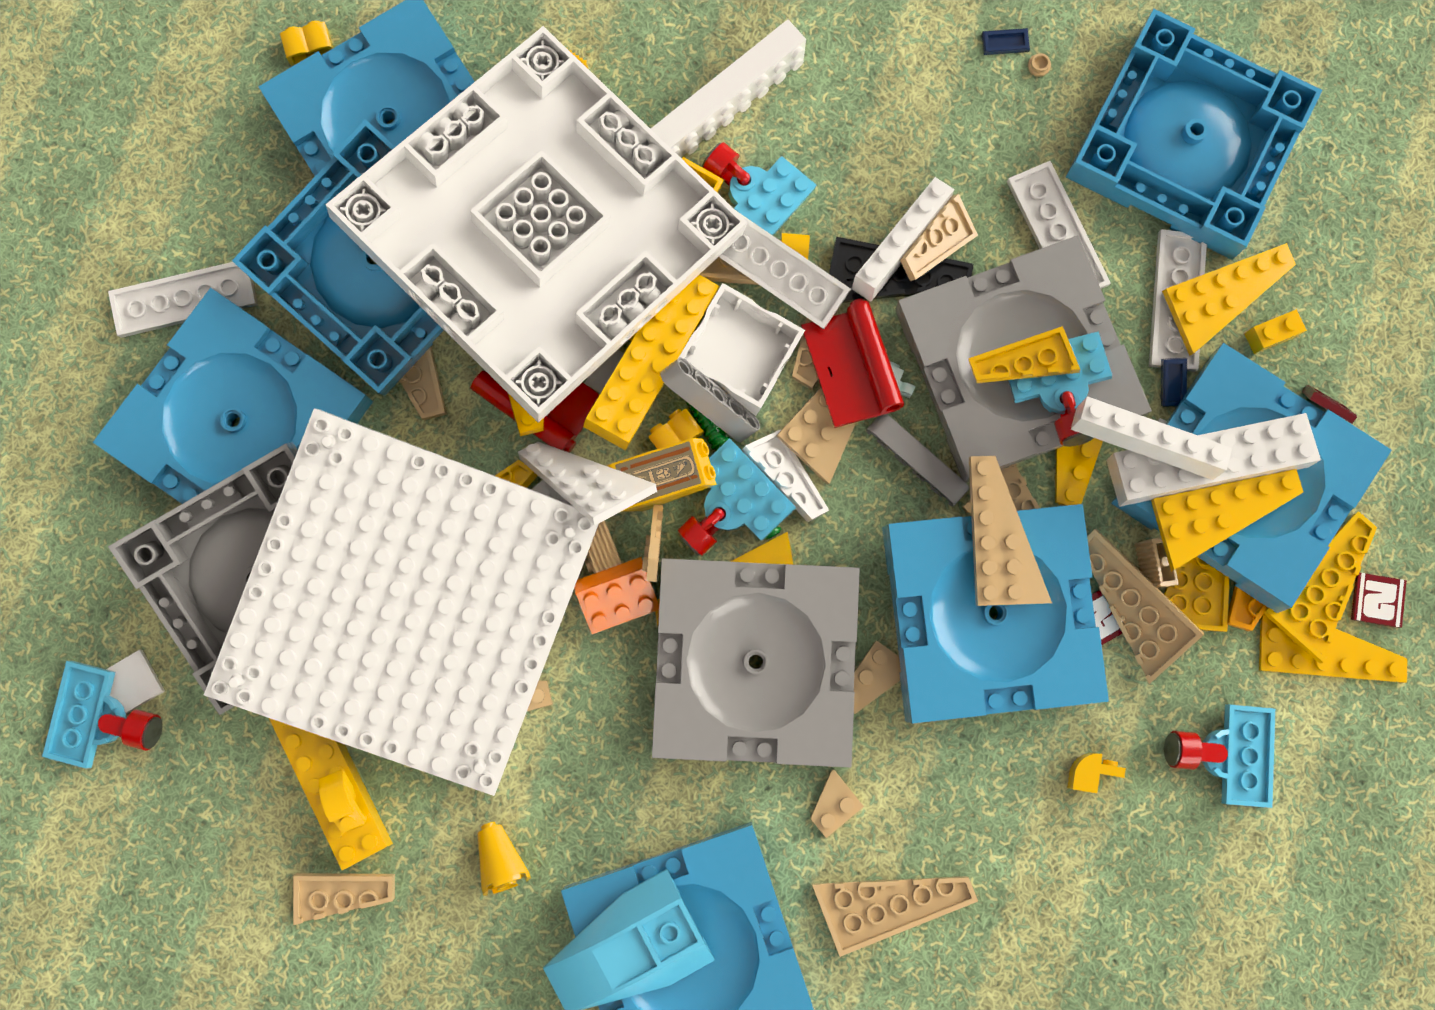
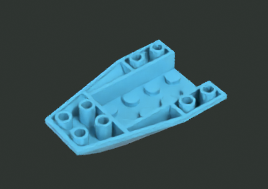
[543,869,715,1010]

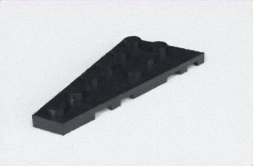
[829,237,974,303]

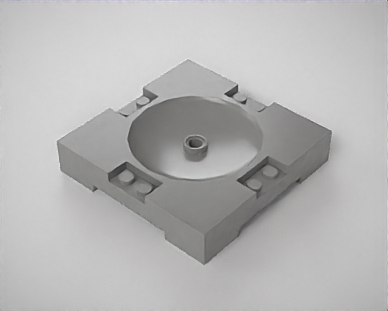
[895,235,1152,483]
[108,442,298,715]
[652,558,860,767]

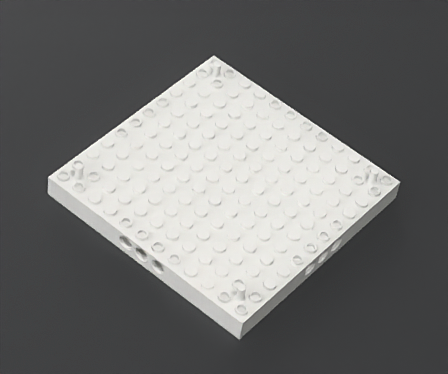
[326,26,747,422]
[204,409,599,796]

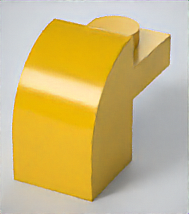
[1067,753,1126,793]
[319,769,365,833]

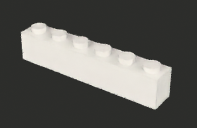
[852,177,954,302]
[1071,397,1232,480]

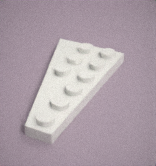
[518,442,657,525]

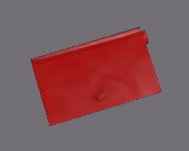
[801,299,904,428]
[470,370,600,453]

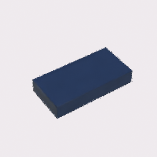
[982,28,1030,55]
[1160,357,1187,407]

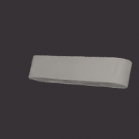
[660,357,760,442]
[866,414,969,506]

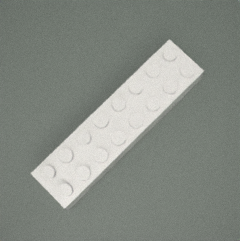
[651,20,806,158]
[1106,413,1321,507]

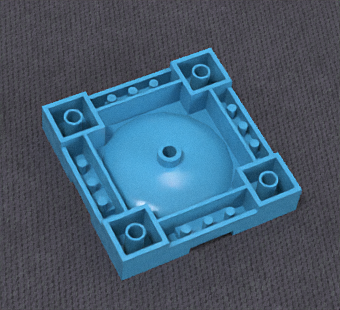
[258,0,475,176]
[1066,9,1322,260]
[232,119,444,396]
[93,288,373,504]
[1111,343,1392,613]
[882,504,1109,724]
[561,822,814,1010]

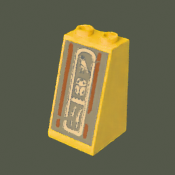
[607,438,716,512]

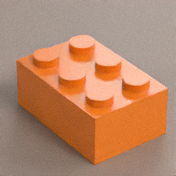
[574,556,659,634]

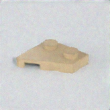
[810,769,864,838]

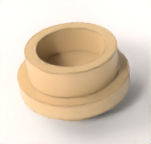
[1028,53,1051,77]

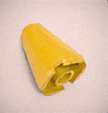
[478,822,531,896]

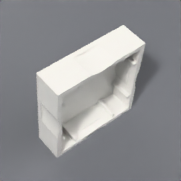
[679,283,805,416]

